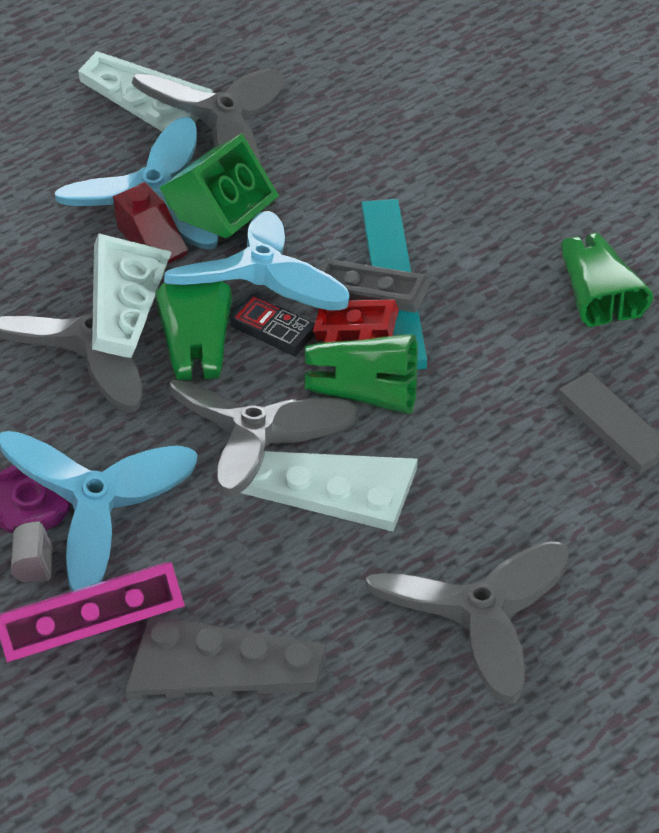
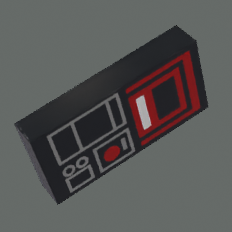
[230,294,315,357]

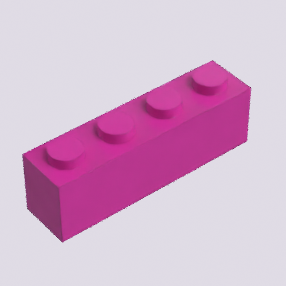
[0,562,185,662]

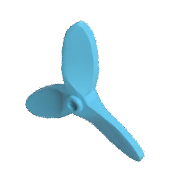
[55,117,218,249]
[164,211,349,310]
[0,431,198,591]

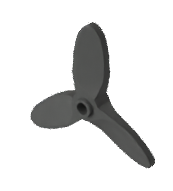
[132,69,285,164]
[0,286,159,412]
[170,380,358,497]
[366,542,569,704]

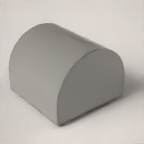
[11,521,53,582]

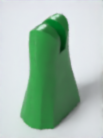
[561,232,654,327]
[154,281,232,381]
[304,334,418,415]

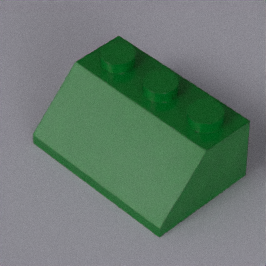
[159,133,279,238]

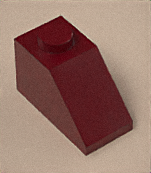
[113,182,188,264]

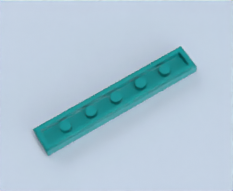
[362,199,427,370]

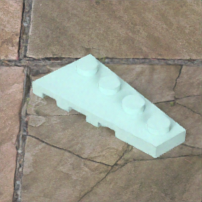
[78,51,213,132]
[92,234,171,358]
[241,451,418,531]

